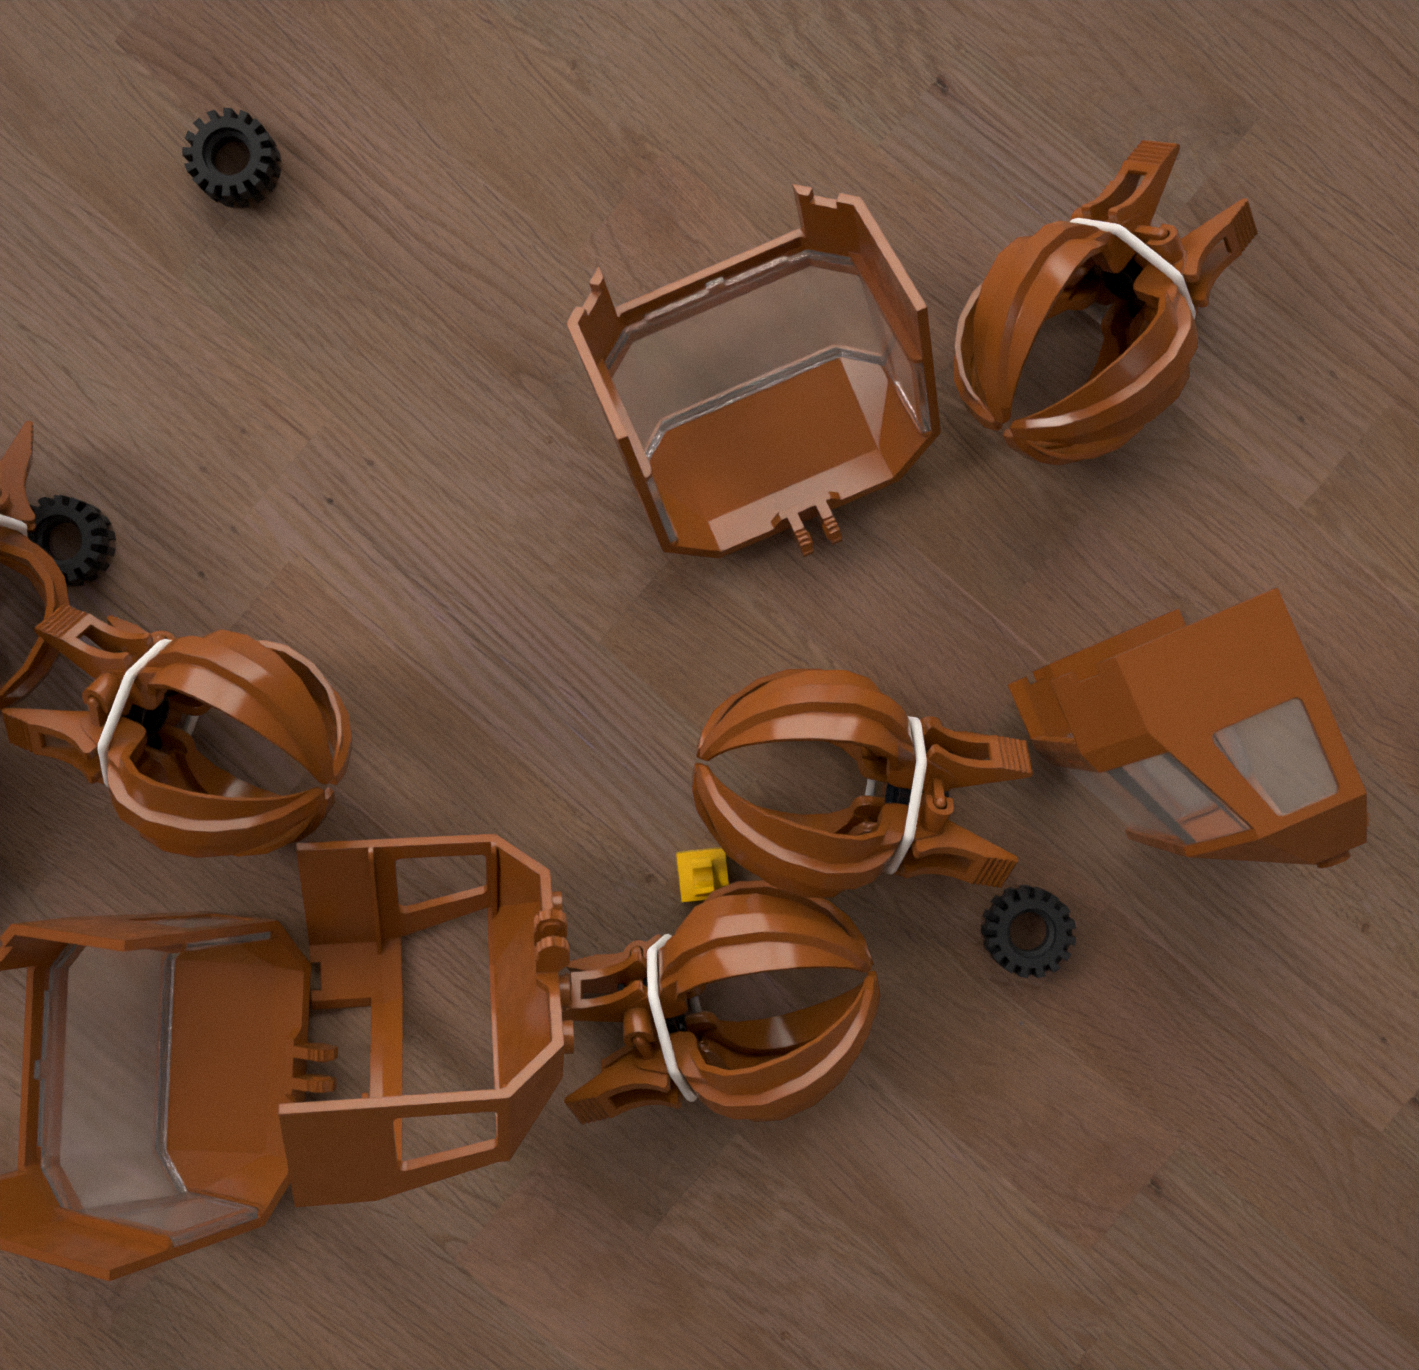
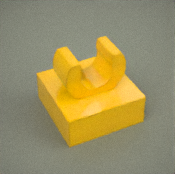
[676,847,729,902]

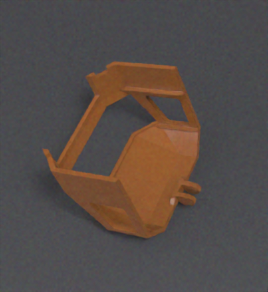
[278,834,574,1208]

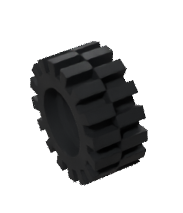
[182,108,281,208]
[27,495,116,587]
[981,885,1076,978]

